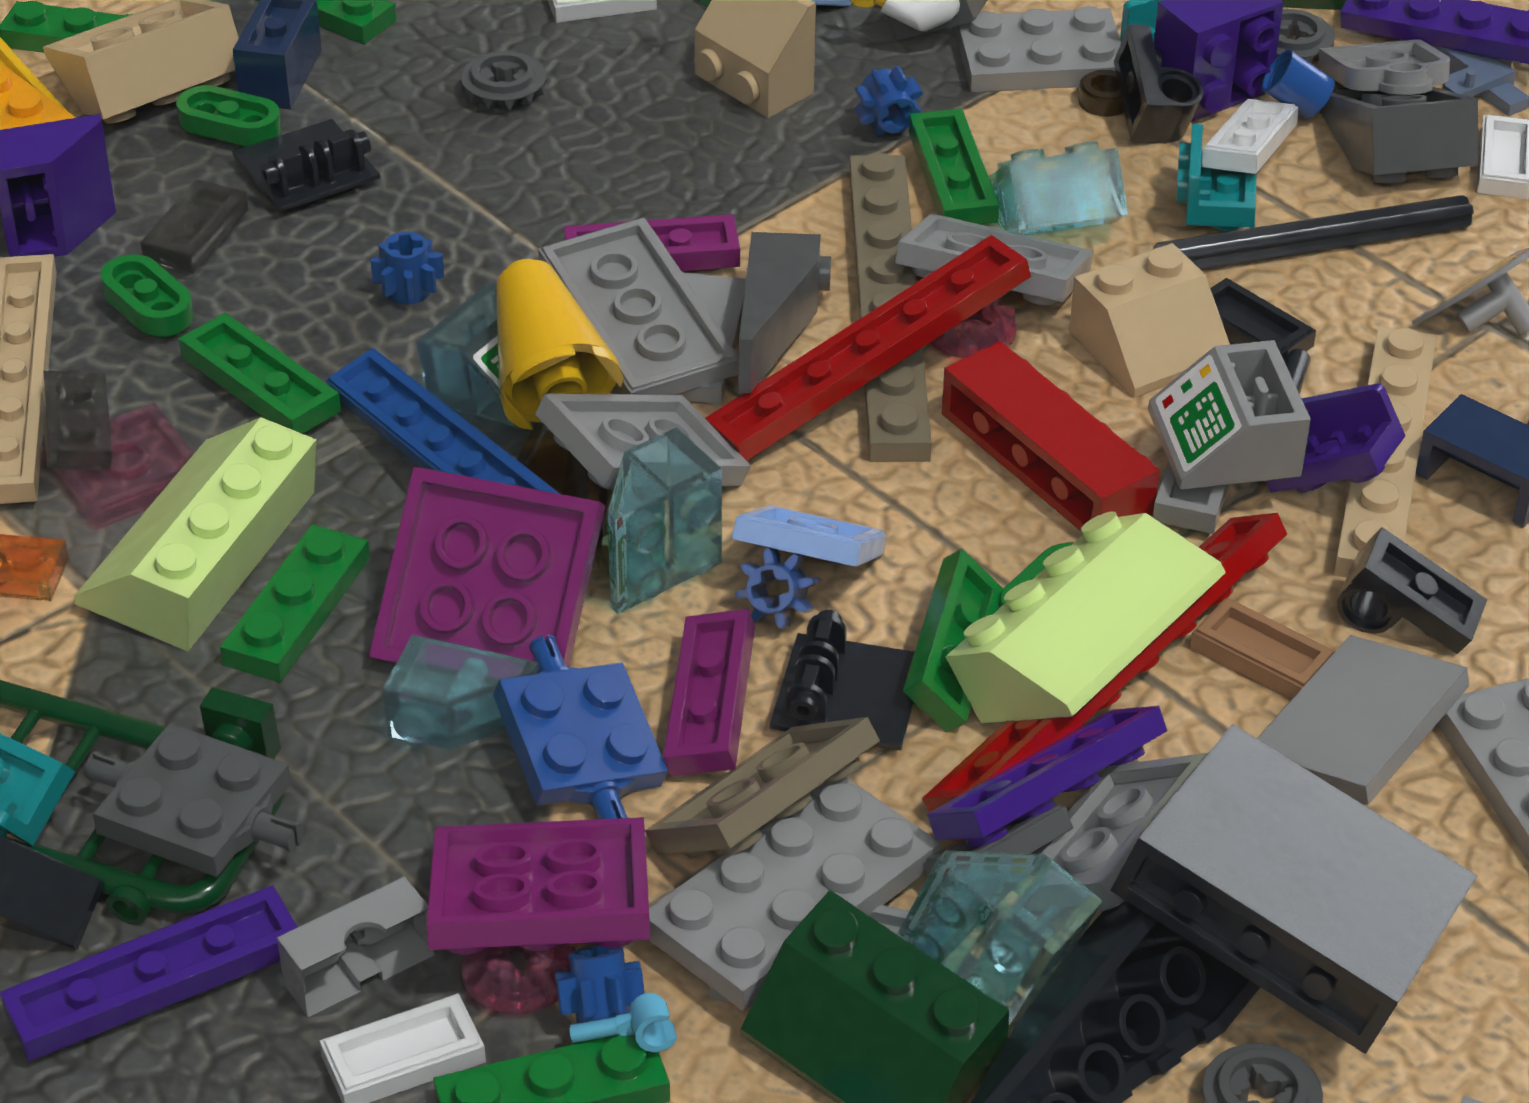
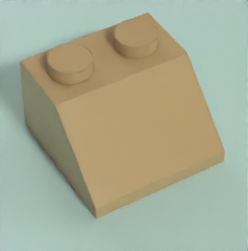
[694,0,816,118]
[1069,243,1230,398]

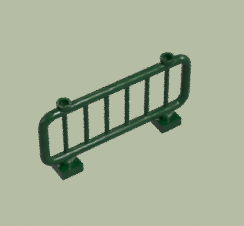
[0,680,285,925]

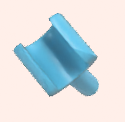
[570,993,677,1052]

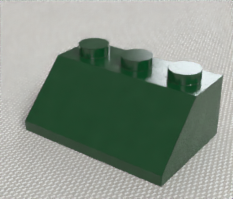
[740,890,1009,1103]

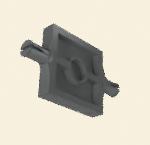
[84,723,304,877]

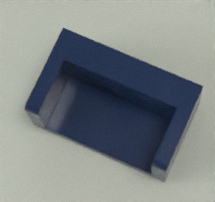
[233,0,322,110]
[1416,394,1529,527]

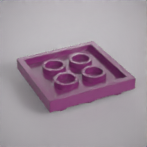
[369,466,606,685]
[427,817,650,955]

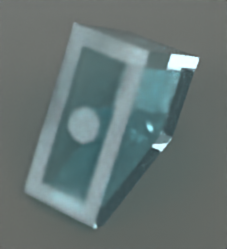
[383,635,539,750]

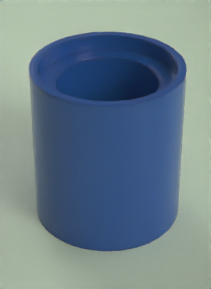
[1261,50,1335,119]

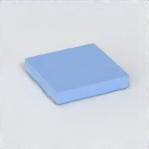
[732,505,887,567]

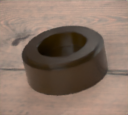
[1078,70,1125,117]

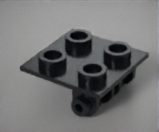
[232,119,380,212]
[770,610,914,750]

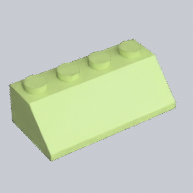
[74,417,316,651]
[945,512,1226,724]

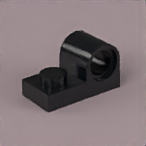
[1114,24,1203,143]
[1337,527,1487,654]

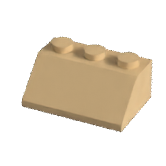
[43,0,239,123]

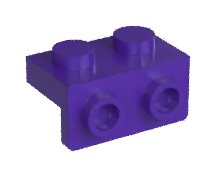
[1266,383,1406,493]

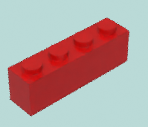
[941,341,1160,532]

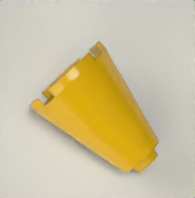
[496,259,623,430]

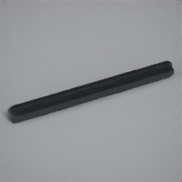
[1153,195,1474,270]

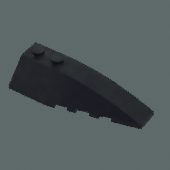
[971,901,1260,1103]

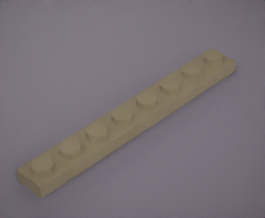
[849,153,932,462]

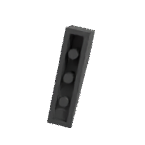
[738,232,831,393]

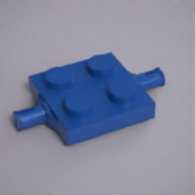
[493,635,668,819]

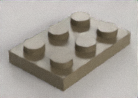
[645,717,880,858]

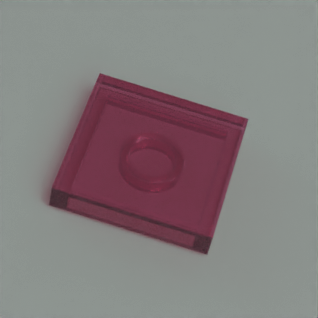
[42,403,194,530]

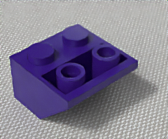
[1154,0,1284,122]
[0,114,116,257]

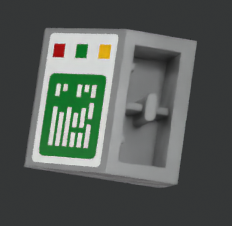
[1148,340,1311,490]

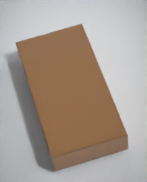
[1190,598,1335,700]

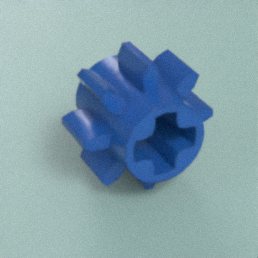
[854,66,923,136]
[370,232,444,304]
[735,548,820,628]
[555,945,645,1024]

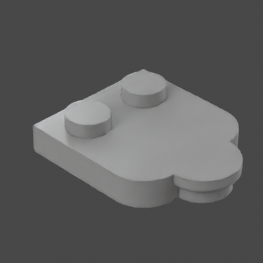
[1319,39,1450,95]

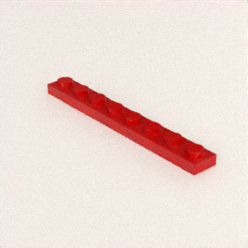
[922,512,1287,813]

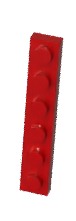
[705,235,1031,461]

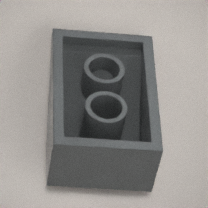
[1320,87,1478,183]

